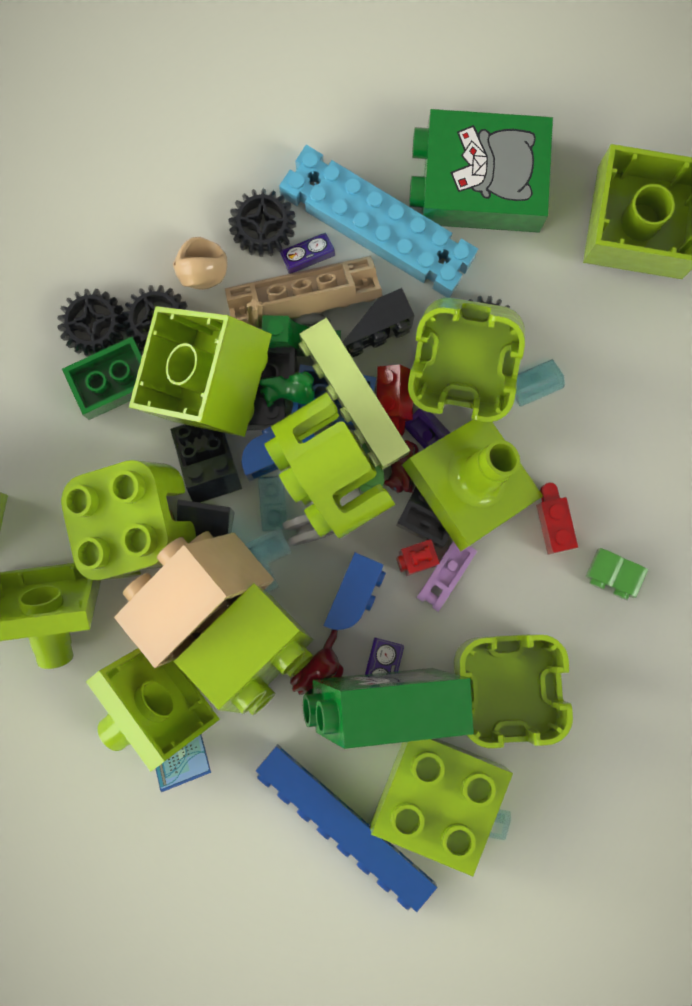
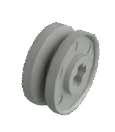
[282,514,335,547]

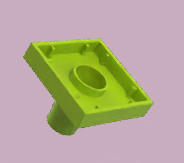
[402,419,543,552]
[0,563,101,669]
[86,648,220,772]

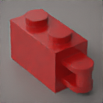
[377,364,413,437]
[536,482,578,555]
[396,539,440,576]

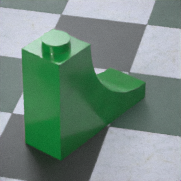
[262,315,341,357]

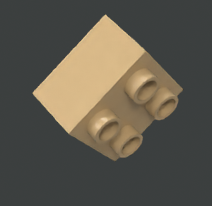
[114,531,274,668]

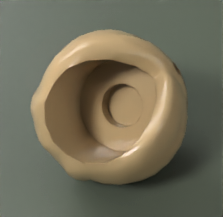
[173,237,227,290]

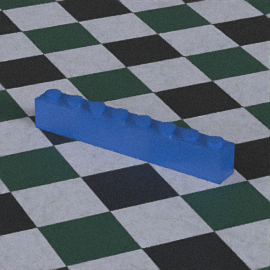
[256,744,438,912]

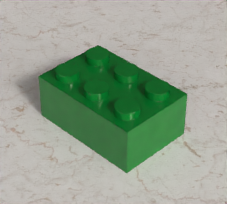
[62,337,142,420]

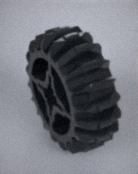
[228,188,296,258]
[122,285,188,351]
[57,288,127,357]

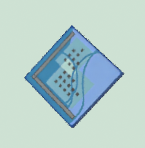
[155,734,211,793]

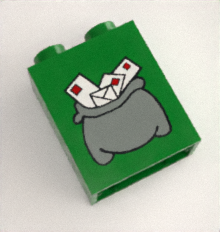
[409,109,553,233]
[302,668,474,749]

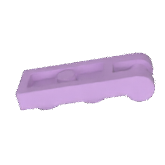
[417,541,477,612]

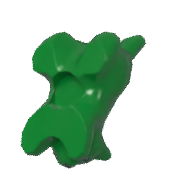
[259,372,314,407]

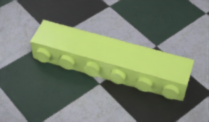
[298,318,410,470]

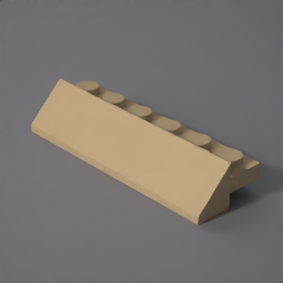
[225,256,383,324]

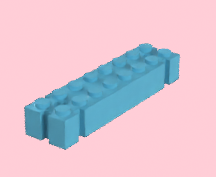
[279,145,478,298]

